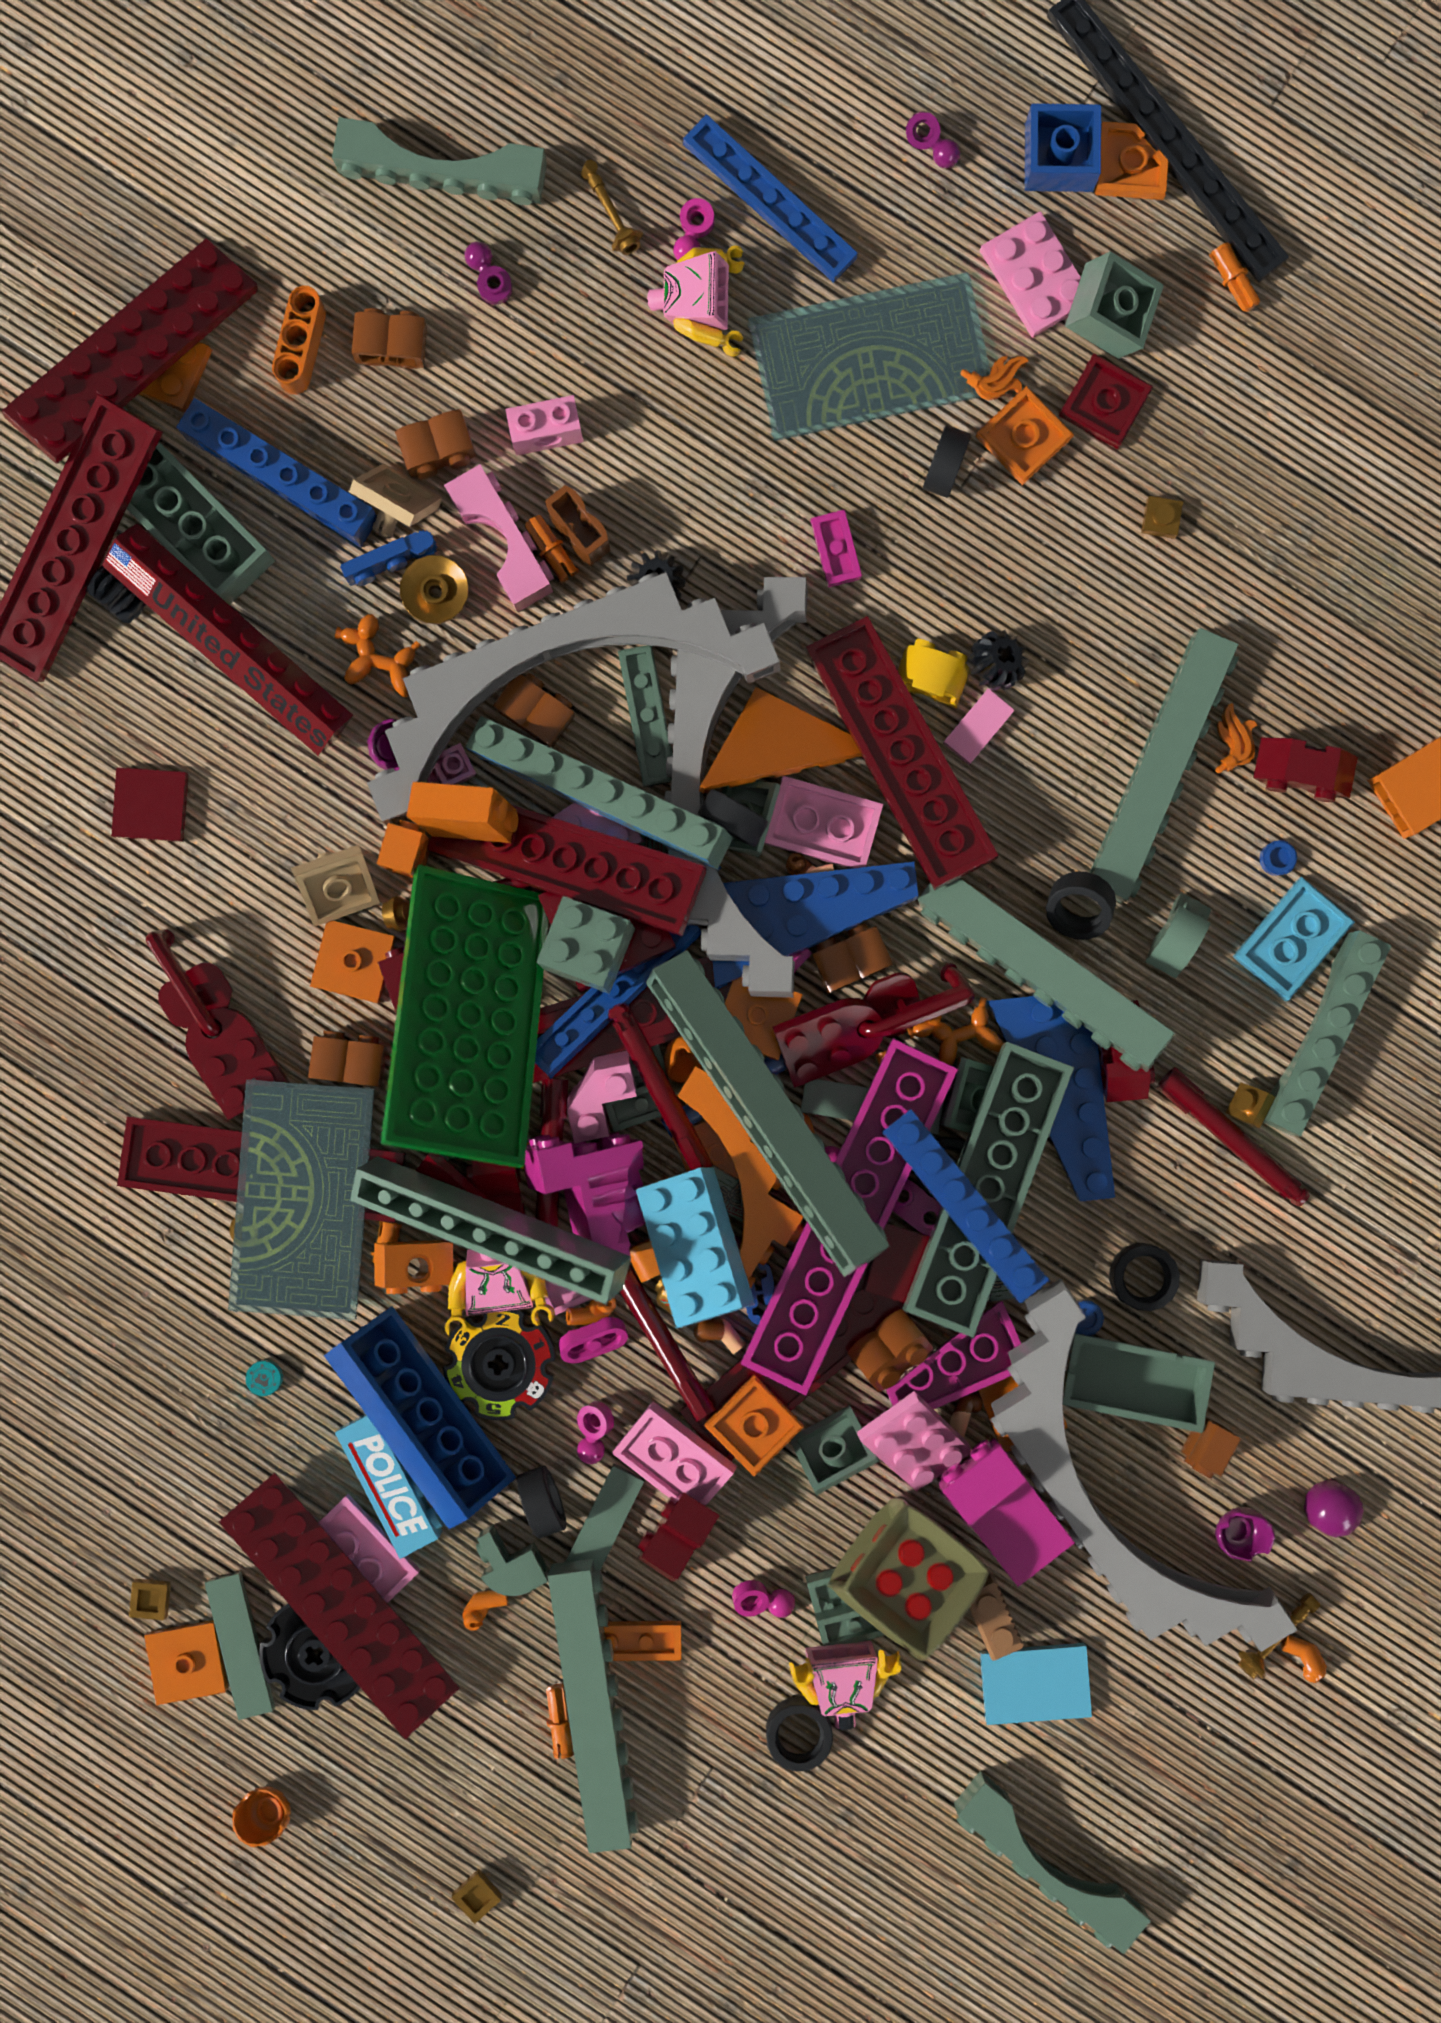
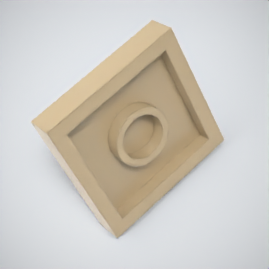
[349,463,443,537]
[291,844,380,927]

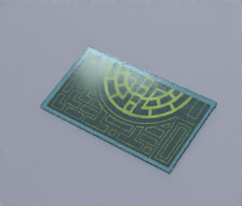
[748,272,990,441]
[228,1078,374,1321]

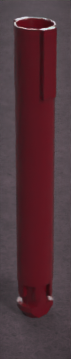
[608,1002,713,1171]
[1156,1067,1310,1207]
[535,1079,569,1227]
[620,1264,716,1422]

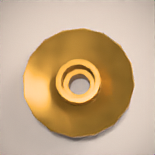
[400,555,469,624]

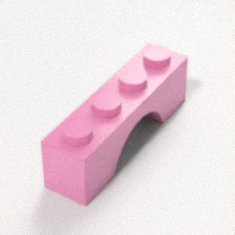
[444,464,554,613]

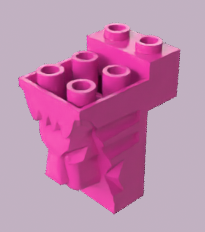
[524,1132,645,1261]
[938,1438,1075,1587]

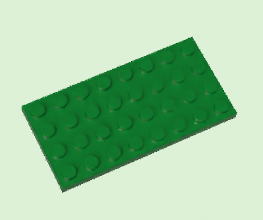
[381,865,549,1168]

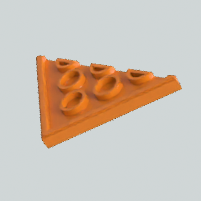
[699,687,863,794]

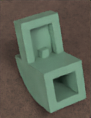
[1145,893,1211,978]
[476,1524,549,1596]

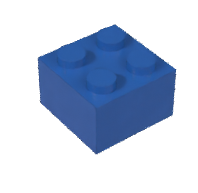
[1024,104,1101,192]

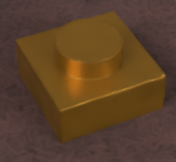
[1141,496,1183,539]
[1225,1082,1275,1129]
[129,1578,171,1620]
[451,1869,503,1924]

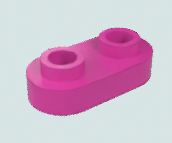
[893,1180,941,1236]
[558,1317,628,1364]

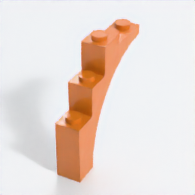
[677,1066,805,1289]

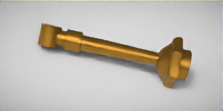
[581,160,643,255]
[1238,1593,1321,1680]

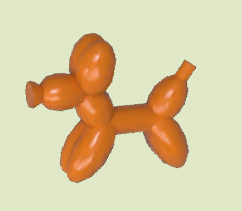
[335,614,421,698]
[907,997,1003,1066]

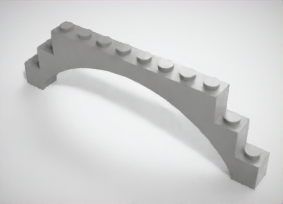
[367,572,780,826]
[664,577,808,997]
[1197,1259,1441,1413]
[991,1278,1297,1652]

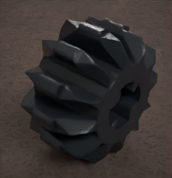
[627,550,686,600]
[86,566,146,623]
[967,630,1030,691]

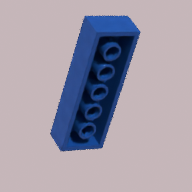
[324,1306,516,1529]

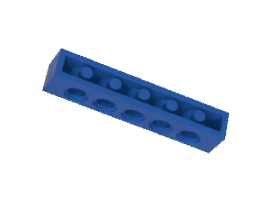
[176,398,377,548]

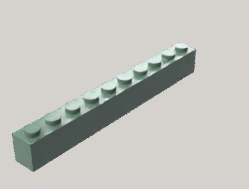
[646,951,889,1277]

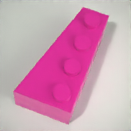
[885,1301,1021,1409]

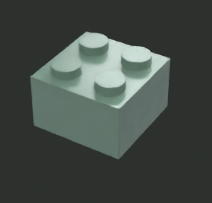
[1065,251,1164,358]
[536,896,635,994]

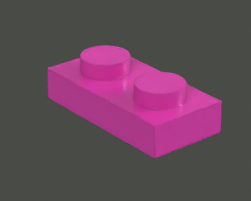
[810,509,862,588]

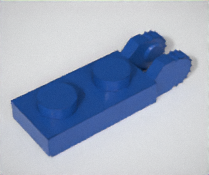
[340,530,438,586]

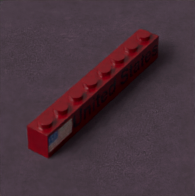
[102,523,354,756]

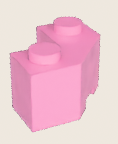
[567,1051,637,1143]

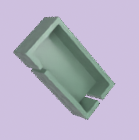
[1062,1333,1215,1433]

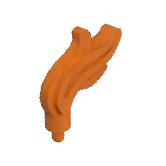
[960,356,1028,400]
[1216,703,1257,773]

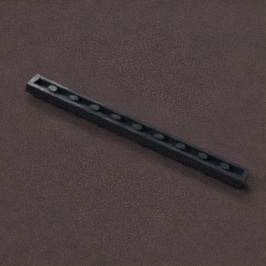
[1047,0,1289,283]

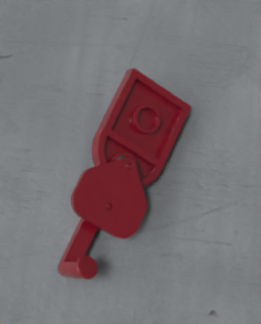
[146,929,290,1120]
[772,963,975,1088]

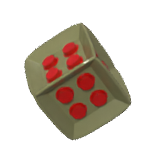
[827,1498,990,1661]

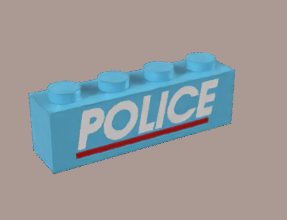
[335,1414,444,1559]

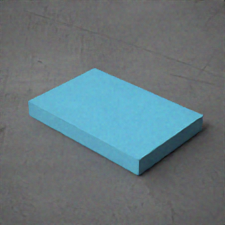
[1232,877,1355,1001]
[980,1643,1092,1725]

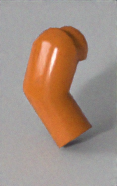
[566,1297,617,1326]
[462,1590,509,1631]
[1281,1635,1327,1683]

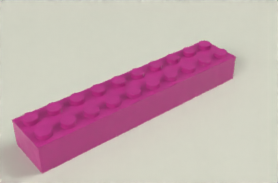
[741,1039,958,1395]

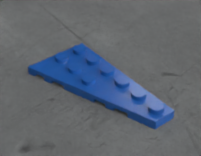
[713,862,918,989]
[986,996,1115,1202]

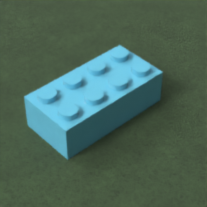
[636,1168,755,1328]

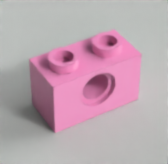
[505,395,583,456]

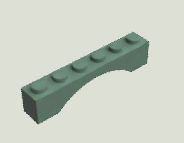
[332,117,547,205]
[1263,930,1392,1136]
[954,1771,1151,1954]

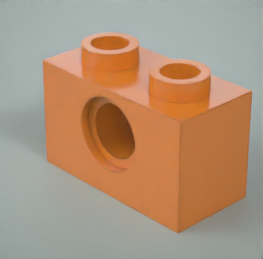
[376,820,430,878]
[374,1240,453,1294]

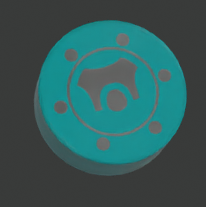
[246,1359,283,1396]

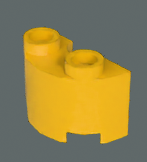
[898,639,970,709]

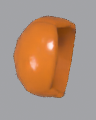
[664,1035,703,1083]
[232,1786,291,1847]

